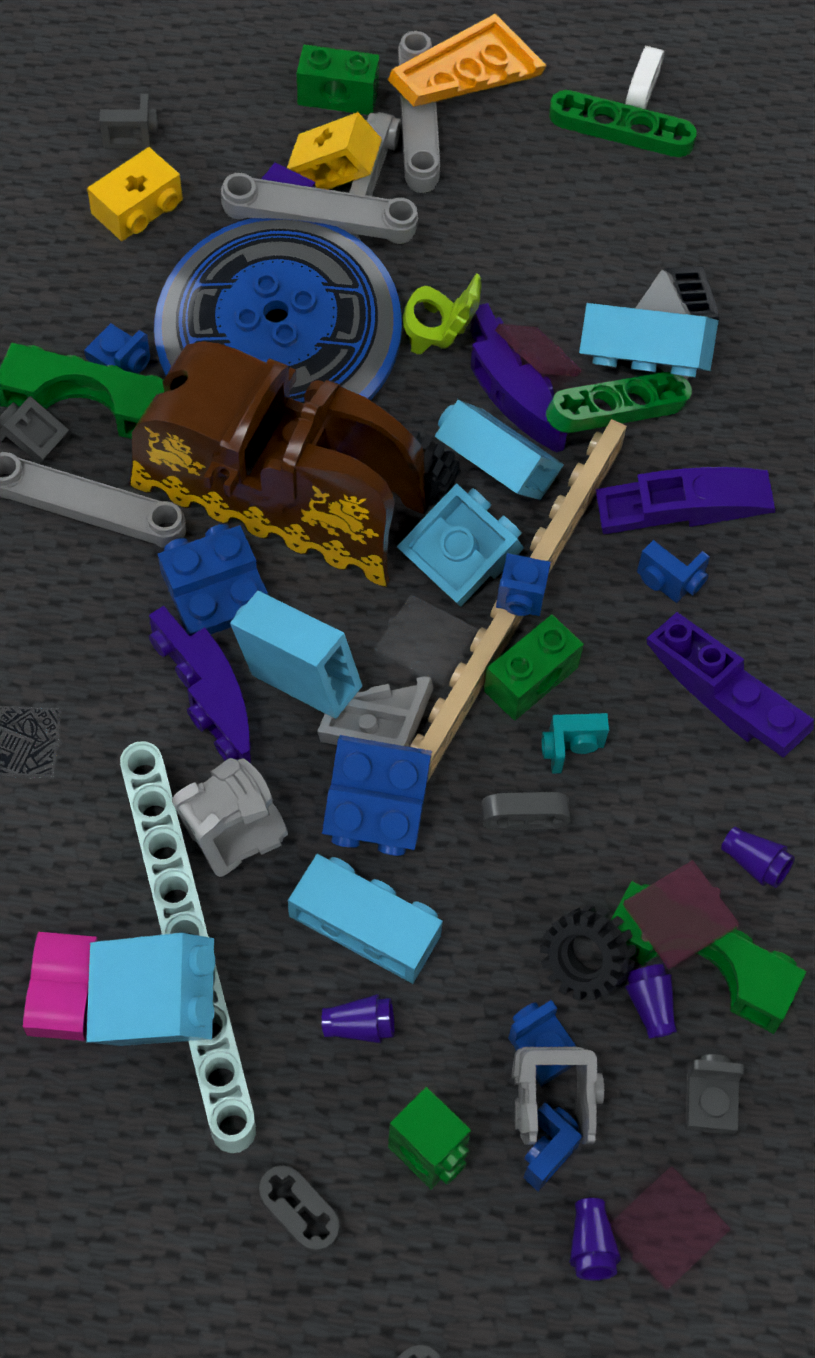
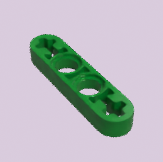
[549,90,697,157]
[546,372,692,433]

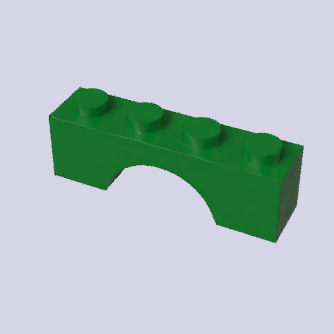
[0,342,164,439]
[610,881,807,1034]

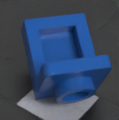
[637,540,710,603]

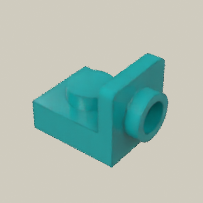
[541,713,609,774]

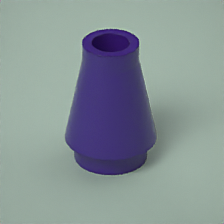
[721,826,795,888]
[625,964,677,1039]
[322,994,395,1043]
[570,1198,621,1281]

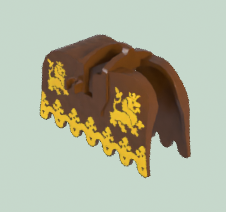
[130,341,427,587]

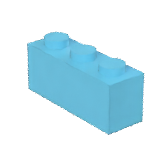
[579,303,718,377]
[288,854,443,984]

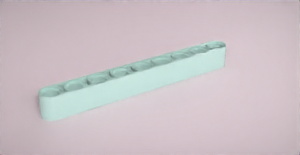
[120,741,256,1153]

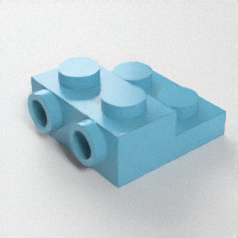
[397,483,524,607]

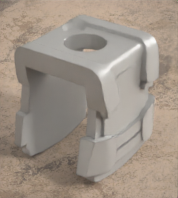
[172,757,288,877]
[511,1047,604,1145]

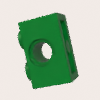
[296,44,380,115]
[484,614,584,721]
[388,1087,471,1190]

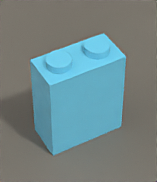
[435,400,564,500]
[230,591,363,719]
[87,932,215,1046]

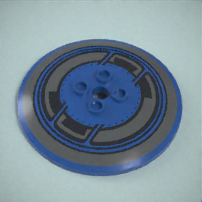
[154,218,402,403]

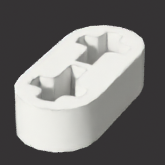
[626,46,664,109]

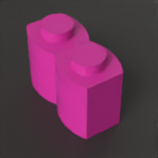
[23,932,98,1041]

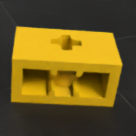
[287,112,382,189]
[87,147,183,241]

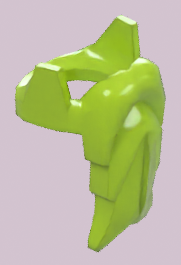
[403,273,482,355]

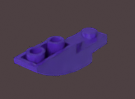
[470,303,567,453]
[596,467,775,535]
[149,605,251,763]
[647,612,814,758]

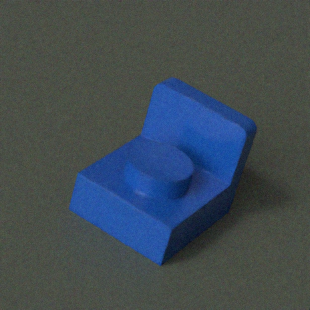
[84,323,150,374]
[496,553,551,616]
[508,1000,577,1087]
[523,1103,583,1192]

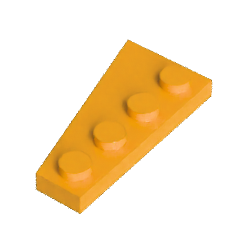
[388,14,546,107]

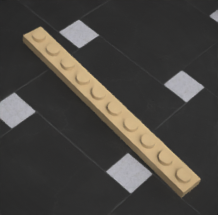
[410,419,627,782]

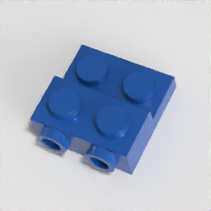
[158,524,269,636]
[322,735,432,856]

